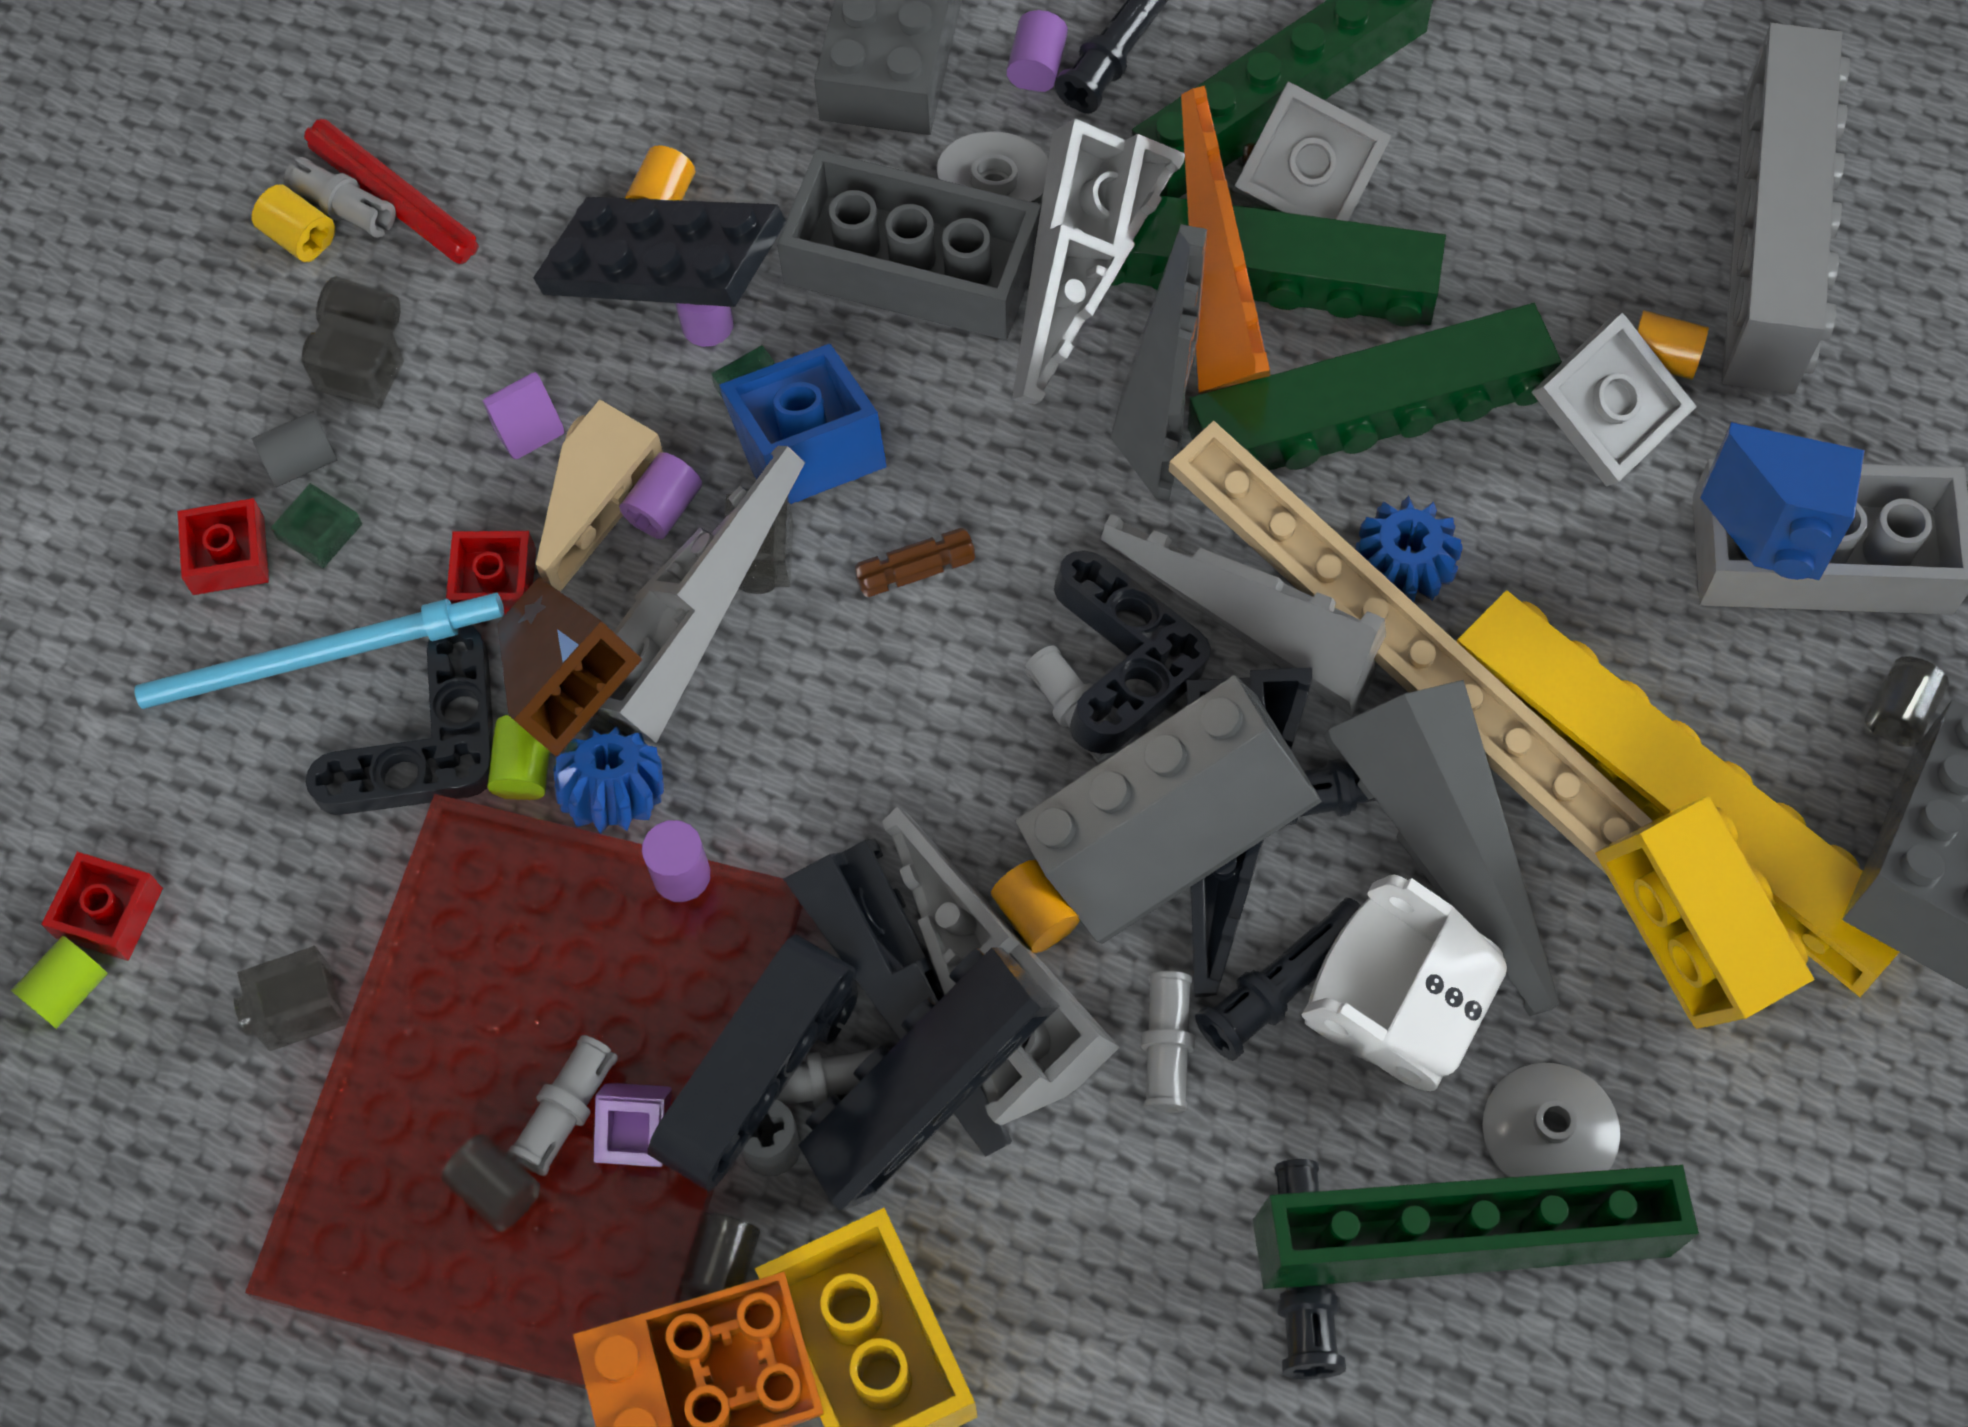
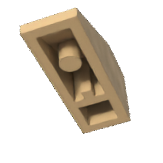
[536,400,663,592]

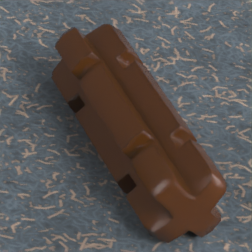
[855,528,975,597]

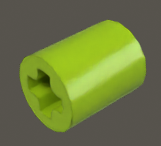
[487,715,550,800]
[10,936,108,1029]

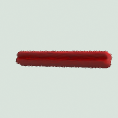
[304,119,479,264]

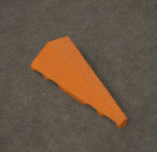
[1181,86,1270,395]

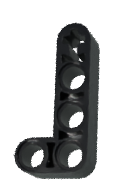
[648,934,858,1192]

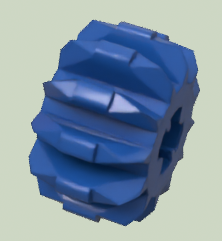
[1355,495,1463,602]
[553,726,664,834]

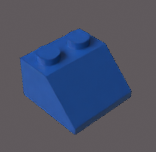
[719,343,887,508]
[1700,422,1865,580]

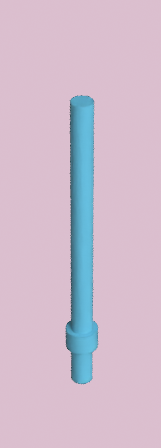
[135,592,504,709]

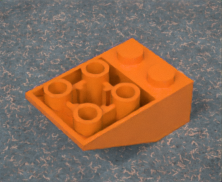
[573,1272,824,1427]

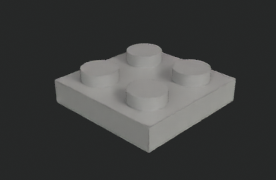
[1232,81,1392,221]
[1532,312,1697,486]

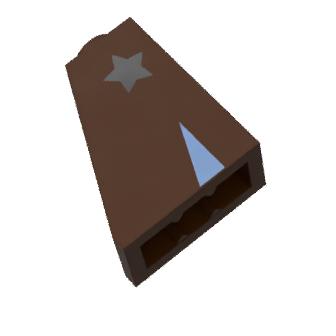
[497,577,643,757]

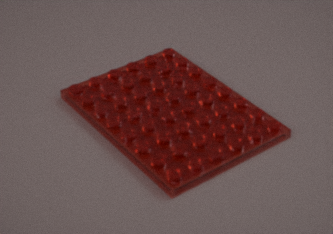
[245,794,803,1389]

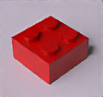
[177,498,269,595]
[446,531,536,615]
[41,851,163,961]

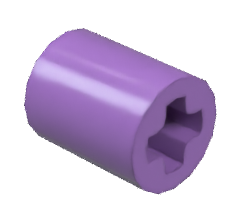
[1007,10,1068,92]
[675,303,733,347]
[619,452,702,539]
[642,820,711,902]

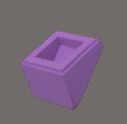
[483,372,564,459]
[594,1083,672,1167]

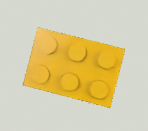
[1595,796,1815,1029]
[755,1207,978,1427]

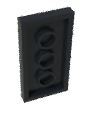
[533,197,786,307]

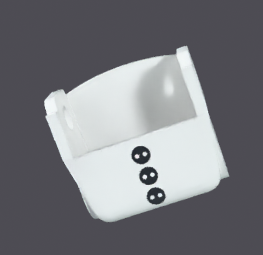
[1302,875,1507,1091]

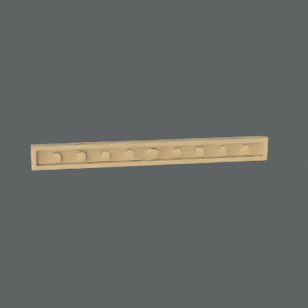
[1169,421,1652,875]

